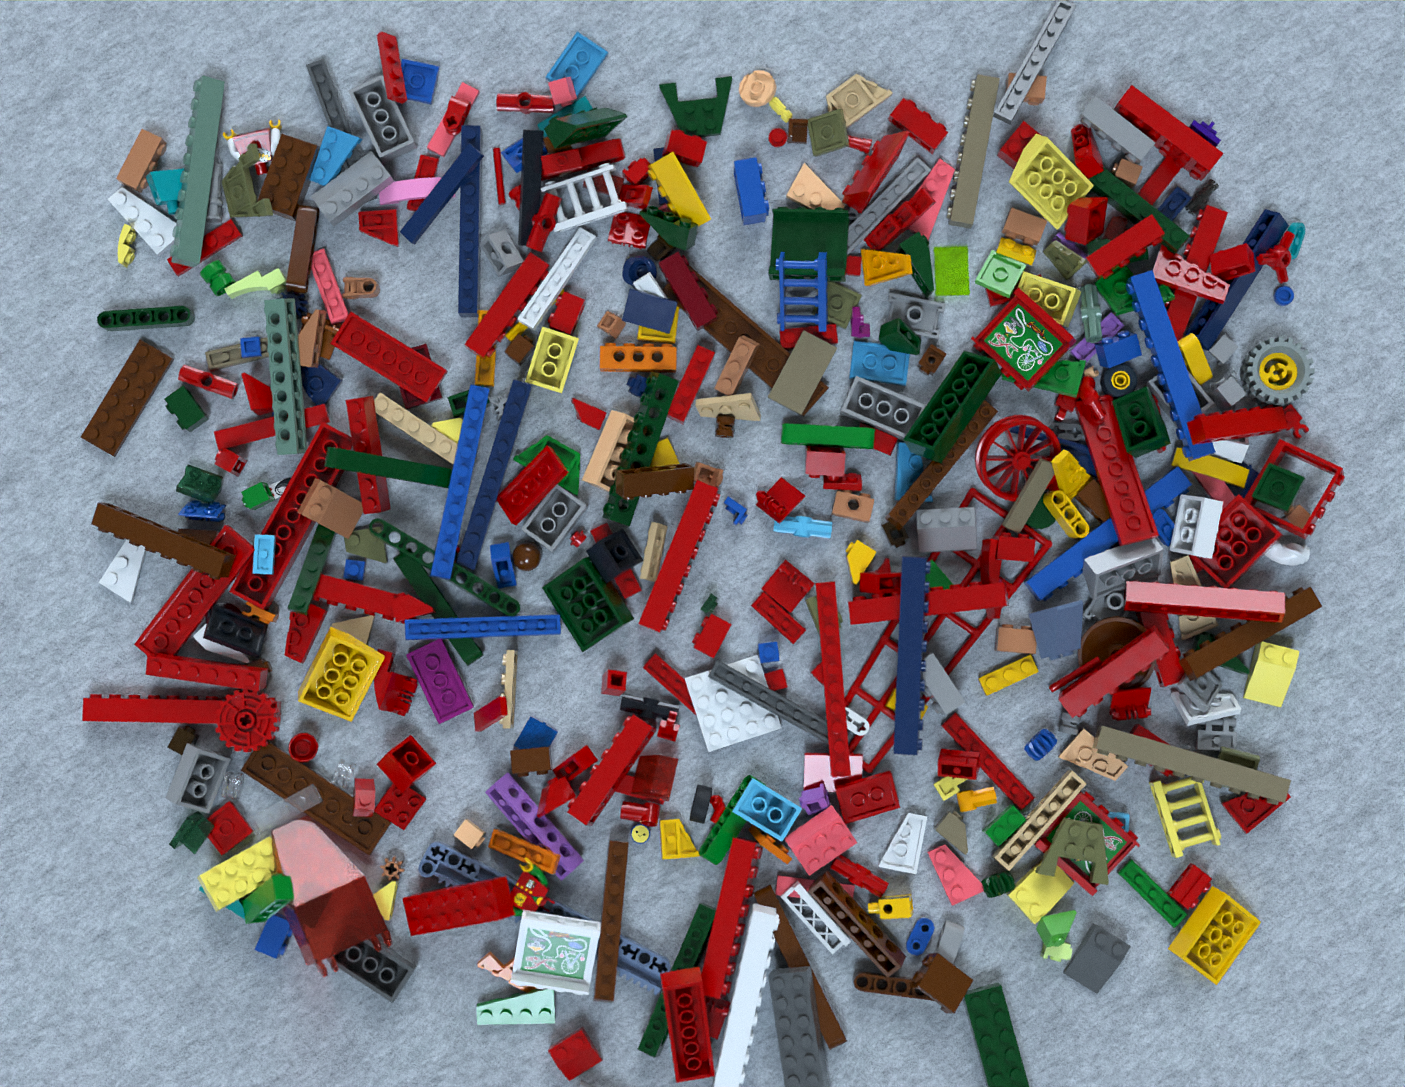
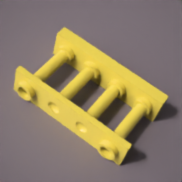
[1149,777,1221,858]

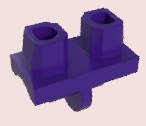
[1188,120,1221,147]

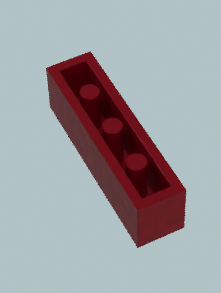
[658,252,718,332]

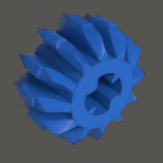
[1024,729,1057,761]

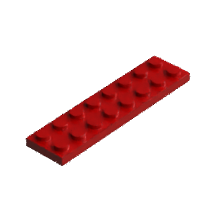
[1075,395,1159,546]
[134,525,255,656]

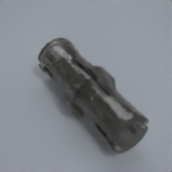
[1185,179,1219,215]

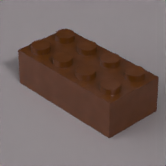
[257,134,320,221]

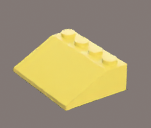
[1009,134,1094,230]

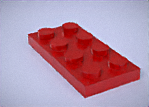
[497,445,569,526]

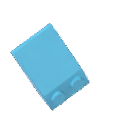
[732,778,802,842]

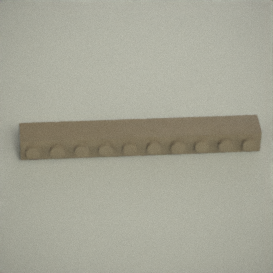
[1092,725,1291,805]

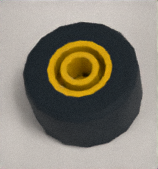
[1100,364,1137,399]

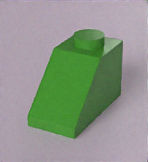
[1036,910,1077,948]

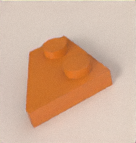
[748,824,792,865]

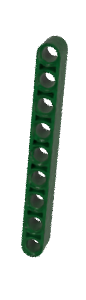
[369,518,520,616]

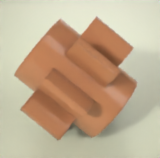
[380,856,405,881]

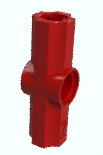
[496,92,555,114]
[526,192,562,252]
[178,365,239,399]
[830,855,889,898]

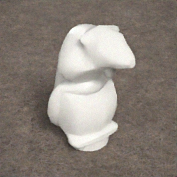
[1264,541,1310,566]

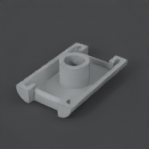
[883,292,946,339]
[1083,589,1129,621]

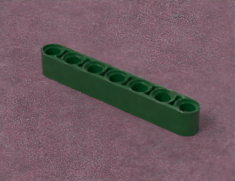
[324,447,452,488]
[393,547,484,666]

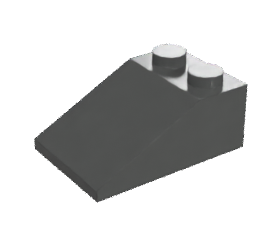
[1063,923,1131,994]

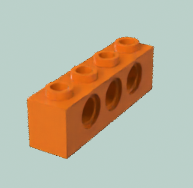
[600,343,677,373]

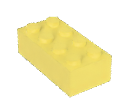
[197,836,289,912]

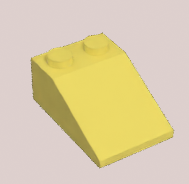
[1018,271,1081,328]
[1243,641,1300,708]
[1006,858,1074,924]

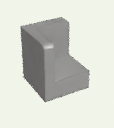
[1209,335,1238,367]

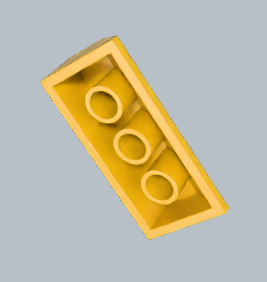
[647,152,711,227]

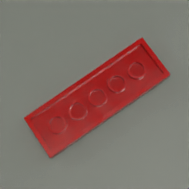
[330,312,448,404]

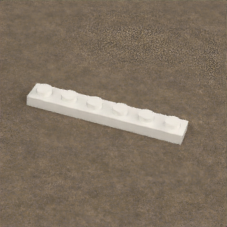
[518,227,597,331]

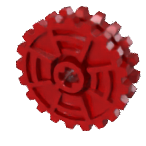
[214,689,281,752]

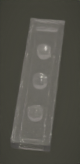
[247,784,323,836]

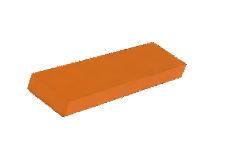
[488,829,561,874]

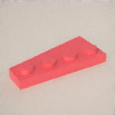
[908,159,955,240]

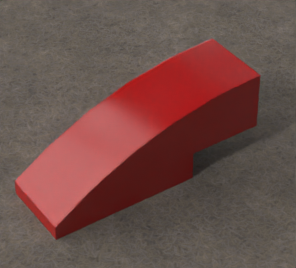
[374,649,395,711]

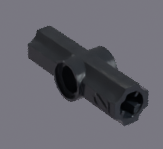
[620,694,680,722]

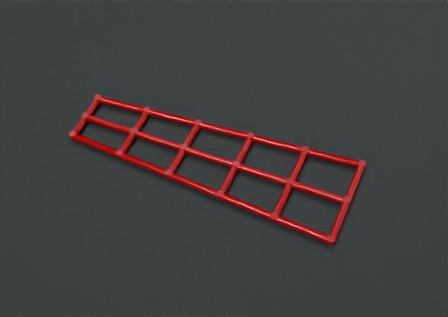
[824,488,1052,773]

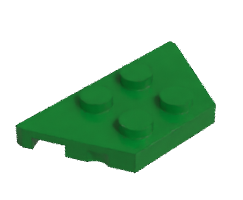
[513,435,581,496]

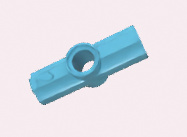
[773,516,832,539]

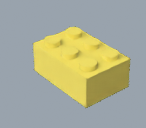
[525,327,579,393]

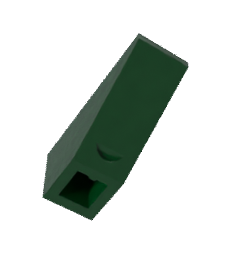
[639,206,698,251]

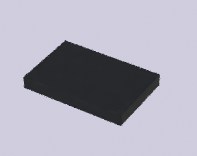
[203,604,268,659]

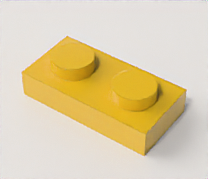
[996,237,1037,266]

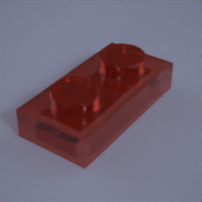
[583,168,625,198]

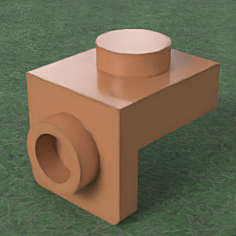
[694,462,724,488]

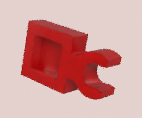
[1283,404,1309,439]

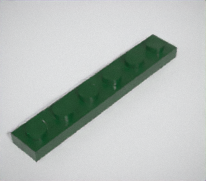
[288,524,337,616]

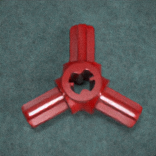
[1256,231,1295,283]

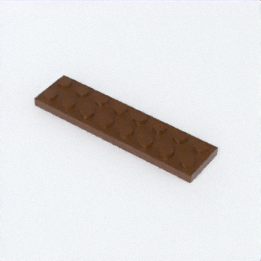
[241,741,391,856]

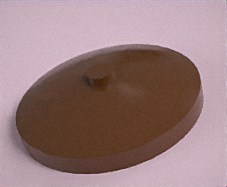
[1078,616,1156,690]

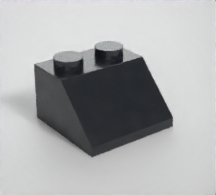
[586,529,644,583]

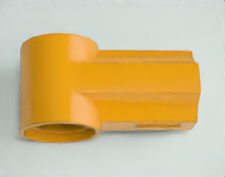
[956,787,997,812]

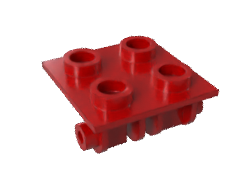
[608,212,650,250]
[755,477,806,524]
[761,559,815,613]
[378,672,418,717]
[1109,687,1152,721]
[374,783,426,830]
[704,995,731,1040]

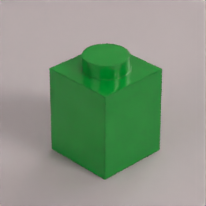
[241,482,275,510]

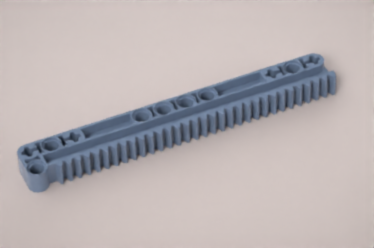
[418,841,671,995]

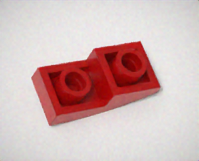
[859,422,898,456]

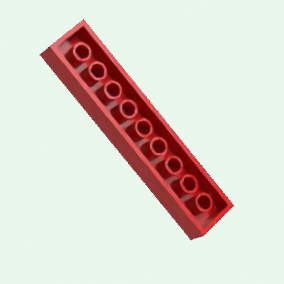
[229,422,354,611]

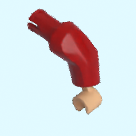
[1078,366,1107,420]

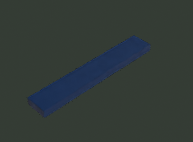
[400,143,484,245]

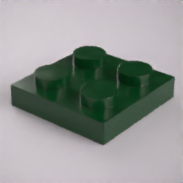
[1252,463,1306,513]

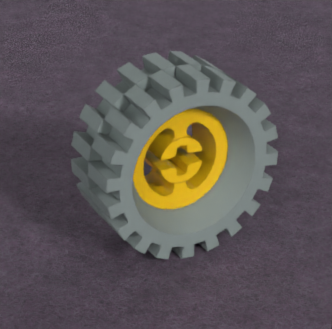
[1240,337,1315,407]

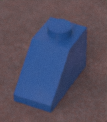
[490,542,517,589]

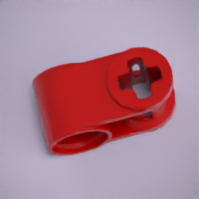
[443,96,471,136]

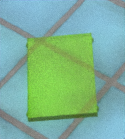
[933,246,970,296]

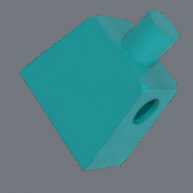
[146,169,184,215]

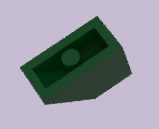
[879,318,922,355]

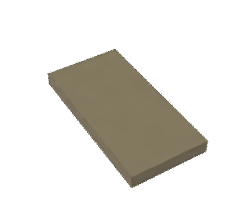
[768,330,837,415]

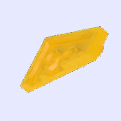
[1051,449,1093,500]

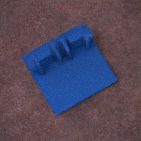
[178,500,226,522]

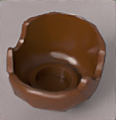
[512,541,542,571]

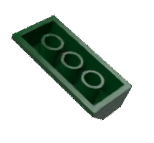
[544,107,627,149]

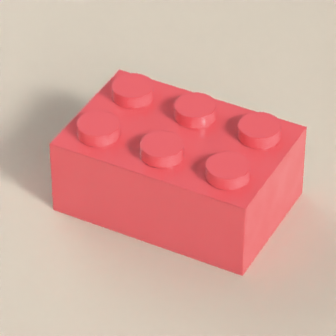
[784,805,857,876]

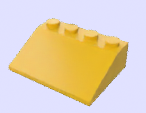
[298,626,385,722]
[1168,886,1261,985]

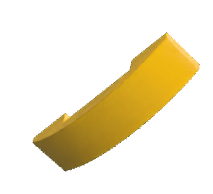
[1171,447,1249,488]

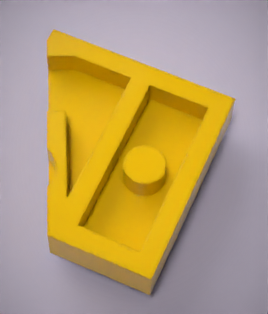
[659,819,700,860]

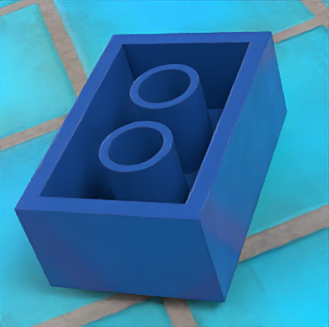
[733,157,769,226]

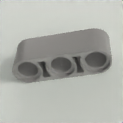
[934,921,965,965]

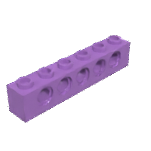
[485,773,584,881]

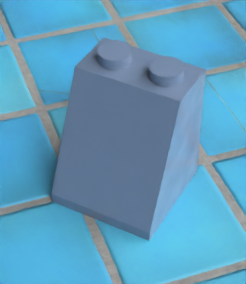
[1029,600,1083,661]

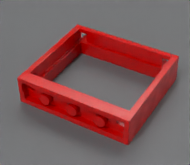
[1244,439,1345,540]

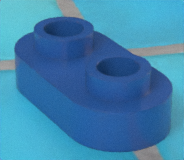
[906,918,935,955]

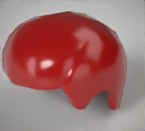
[288,733,319,762]

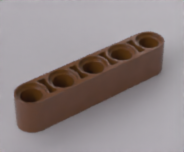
[286,205,319,294]
[852,971,934,1001]

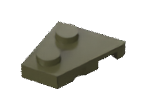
[1043,240,1088,280]
[344,526,388,563]

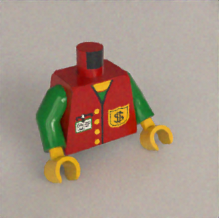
[510,857,555,916]

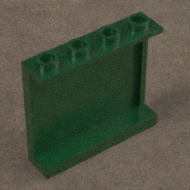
[768,206,849,282]

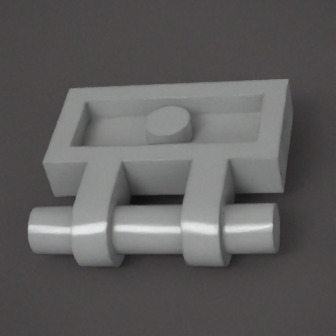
[1196,716,1237,751]

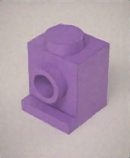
[799,783,830,815]

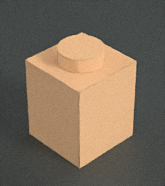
[454,819,486,849]

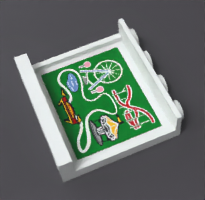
[511,910,601,995]

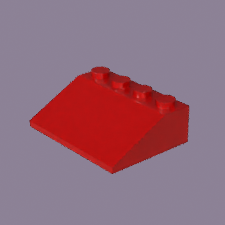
[842,131,910,213]
[1190,494,1284,589]

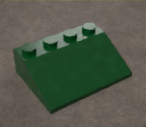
[542,556,634,652]

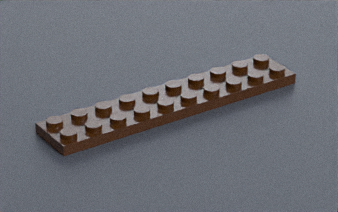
[662,265,829,417]

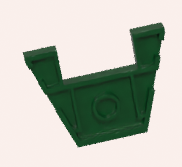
[659,76,732,137]

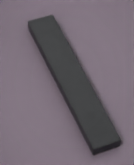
[518,129,544,246]

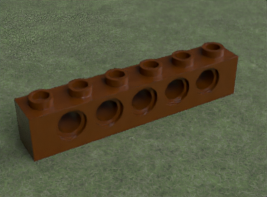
[807,871,907,978]

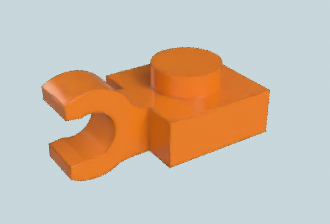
[242,602,279,624]

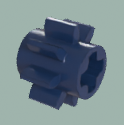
[626,374,647,398]

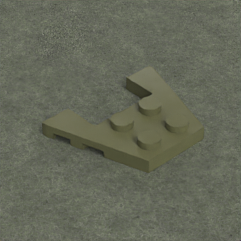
[222,144,273,217]
[1035,818,1109,885]

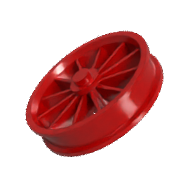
[975,415,1061,501]

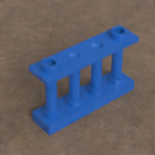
[776,252,828,332]

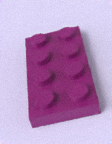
[406,639,475,724]

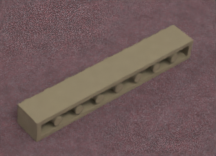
[946,74,1000,229]

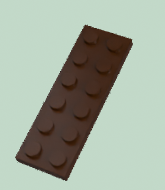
[81,340,174,457]

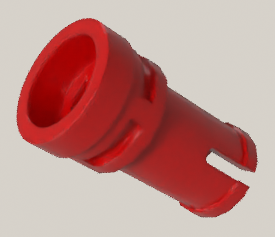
[848,135,872,155]

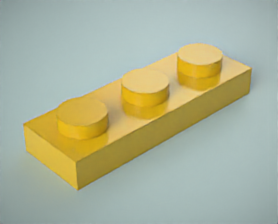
[978,654,1039,696]

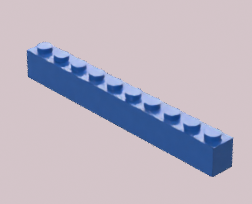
[1126,270,1215,462]
[430,385,490,580]
[1024,466,1192,601]

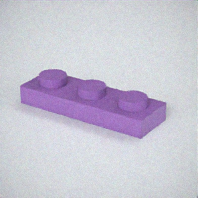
[1070,312,1125,362]

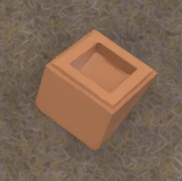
[597,311,626,339]

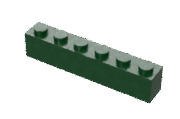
[1088,167,1190,254]

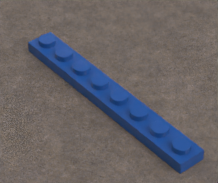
[404,615,561,640]

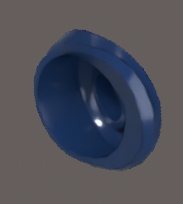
[622,256,657,289]

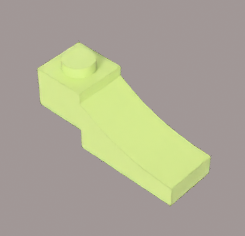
[224,268,286,299]

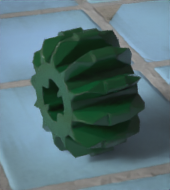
[981,870,1016,898]

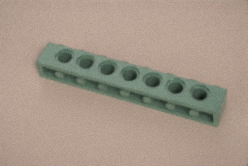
[264,298,307,455]

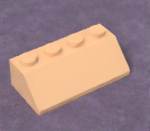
[582,410,647,492]

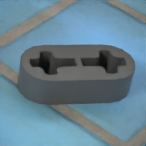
[1049,423,1084,442]

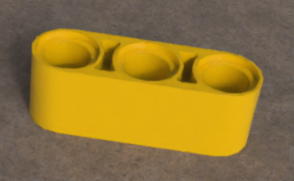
[1177,333,1213,385]
[1043,490,1089,538]

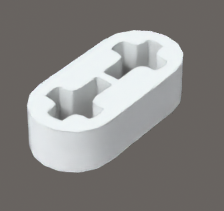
[845,707,869,735]

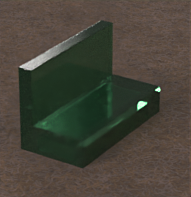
[169,811,215,854]

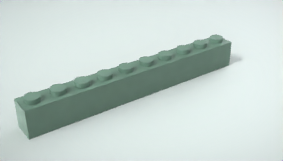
[170,75,225,267]

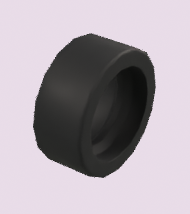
[689,785,712,824]

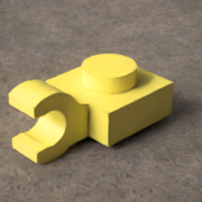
[933,777,967,801]

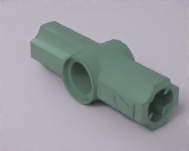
[1080,284,1102,343]

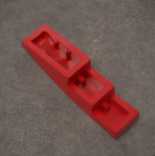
[864,188,936,251]
[980,538,1006,620]

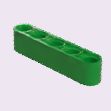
[781,423,875,449]
[699,775,766,865]

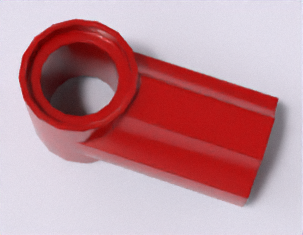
[620,801,661,827]

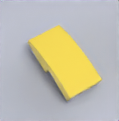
[118,224,136,268]

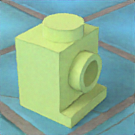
[1040,942,1072,962]

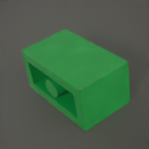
[982,805,1026,846]

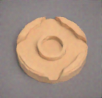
[739,70,777,107]

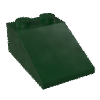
[896,232,934,299]
[1112,386,1171,458]

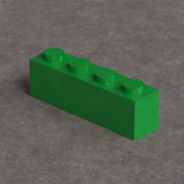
[242,874,294,924]

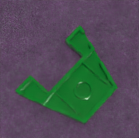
[1094,263,1175,316]

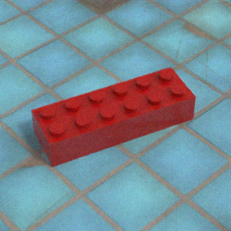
[1114,85,1224,181]
[1058,625,1169,718]
[567,714,657,826]
[402,876,515,936]
[660,967,715,1083]

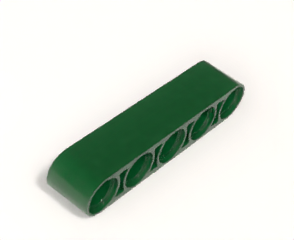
[97,306,195,332]

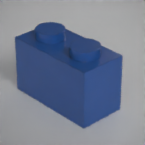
[1095,330,1142,368]
[254,913,296,959]

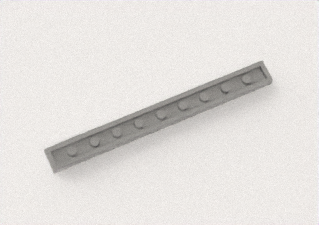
[786,157,931,297]

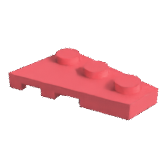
[927,844,983,906]

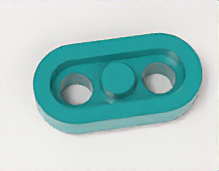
[1287,222,1306,259]

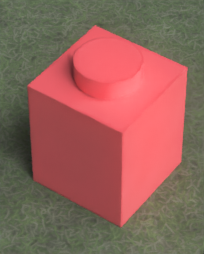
[548,77,577,107]

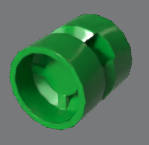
[200,260,236,296]

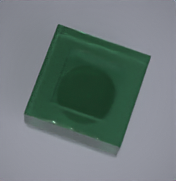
[700,594,718,614]

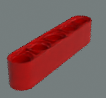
[541,138,626,181]

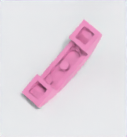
[379,177,456,205]

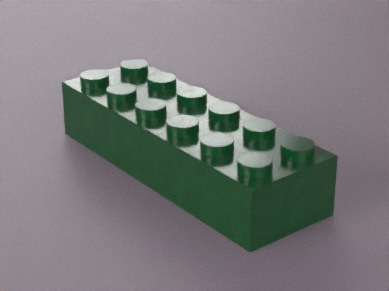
[903,350,1002,463]
[963,982,1029,1087]

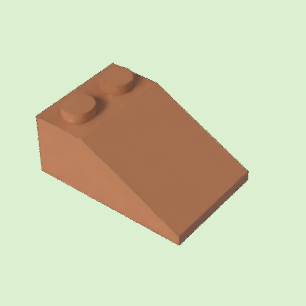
[297,478,363,539]

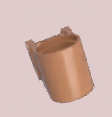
[343,277,380,299]

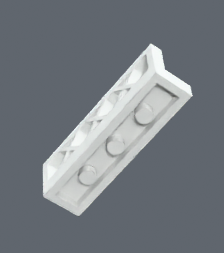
[781,881,851,955]

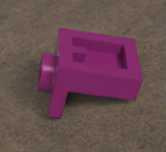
[850,307,870,338]

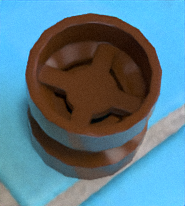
[715,416,735,438]

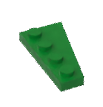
[1002,360,1086,398]

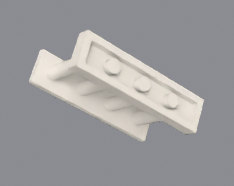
[541,163,629,233]

